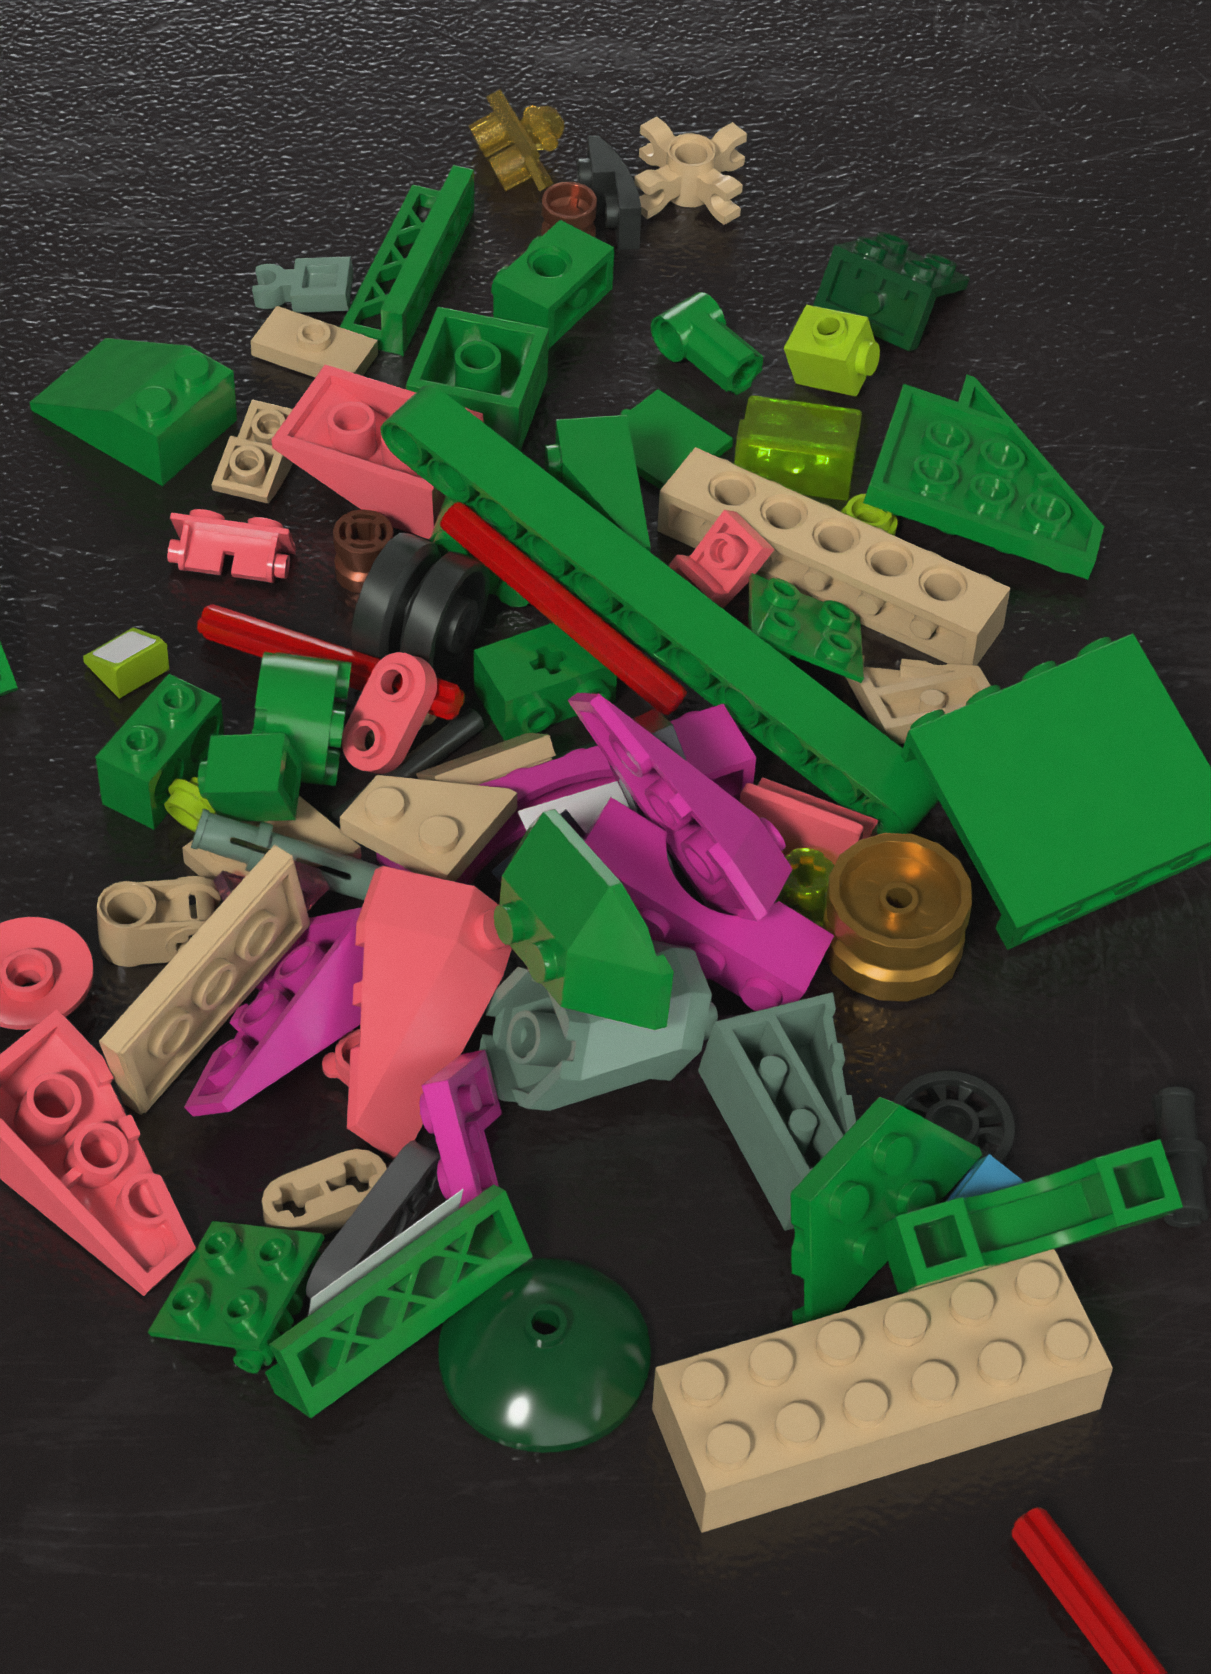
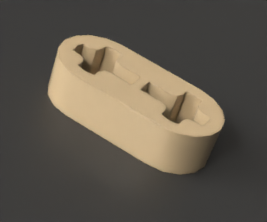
[262,1149,387,1236]

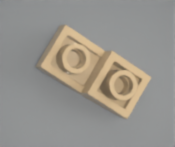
[211,400,293,504]

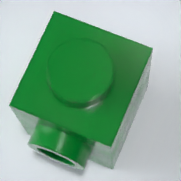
[198,733,303,822]

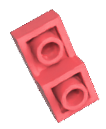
[669,510,775,608]

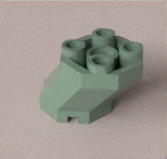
[479,940,718,1111]

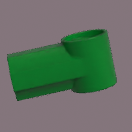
[651,292,763,395]

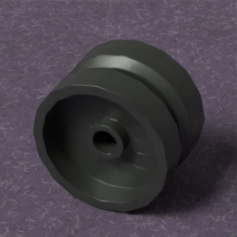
[351,533,490,682]

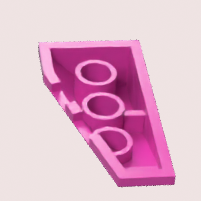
[568,693,793,922]
[184,907,364,1116]

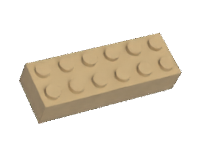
[652,1249,1113,1533]

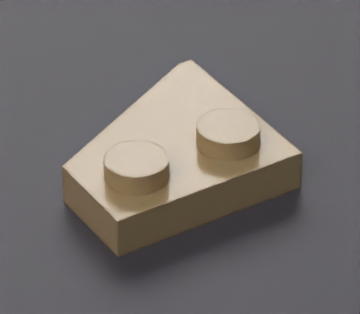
[846,655,991,745]
[340,775,517,882]

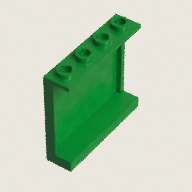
[901,633,1211,950]

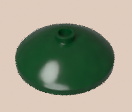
[438,1258,651,1453]

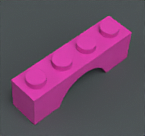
[583,797,834,1011]

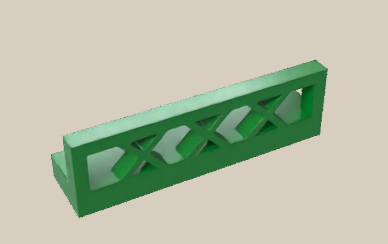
[340,165,474,356]
[265,1184,533,1418]

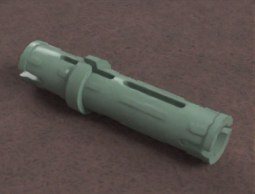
[191,809,387,900]

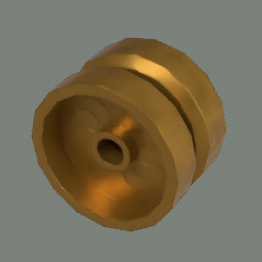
[822,833,972,1001]

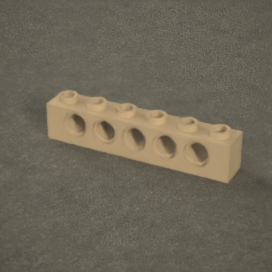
[657,447,1011,666]

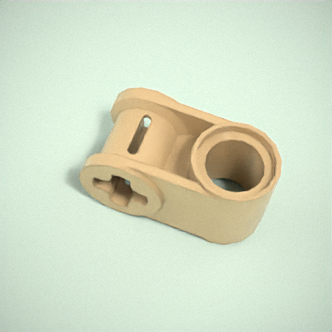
[97,876,221,967]

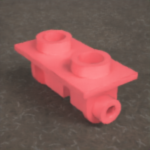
[167,509,296,583]

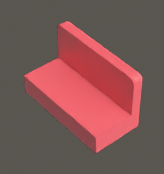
[740,777,878,872]

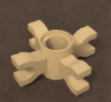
[634,117,747,225]

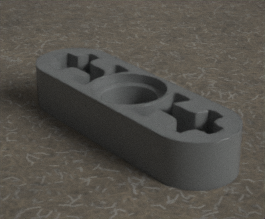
[306,1140,441,1299]

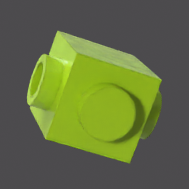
[784,305,880,397]

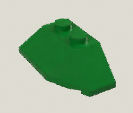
[494,809,674,1030]

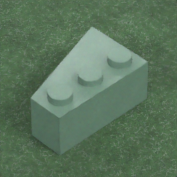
[698,992,856,1231]

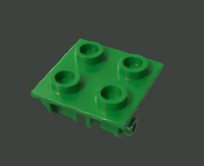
[748,573,864,683]
[148,1221,325,1374]

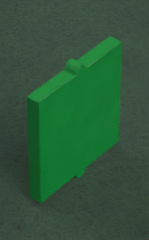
[621,389,733,490]

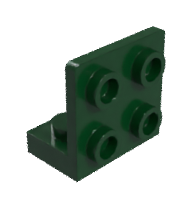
[813,232,970,351]

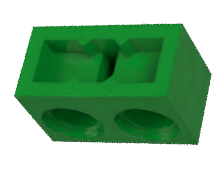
[96,674,224,830]

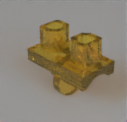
[468,89,564,192]

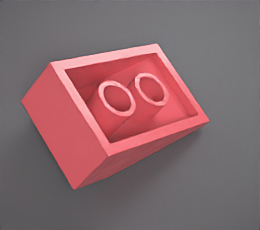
[271,364,484,539]

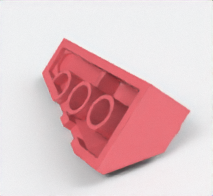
[347,866,512,1160]
[0,1009,196,1296]

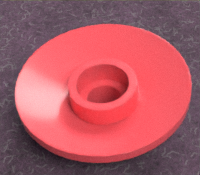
[0,917,94,1030]

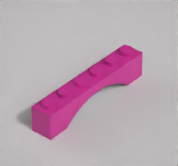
[376,704,756,885]

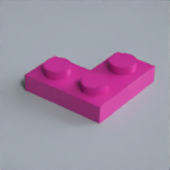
[419,1050,502,1208]

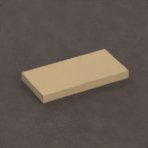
[99,845,310,1115]

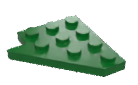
[863,374,1104,580]

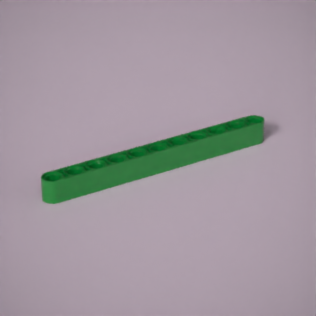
[380,385,939,835]

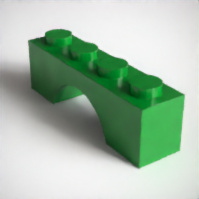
[878,1139,1183,1295]

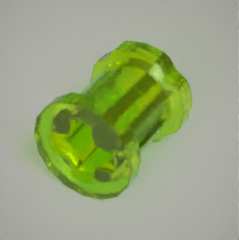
[774,848,834,927]

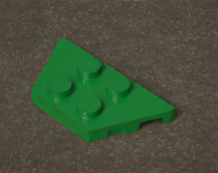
[790,1097,982,1326]

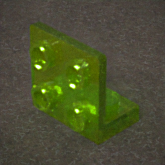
[734,396,862,501]

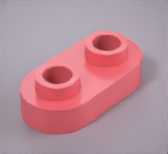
[342,652,437,774]

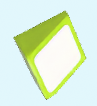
[83,628,169,699]

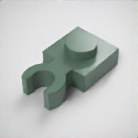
[252,256,354,313]

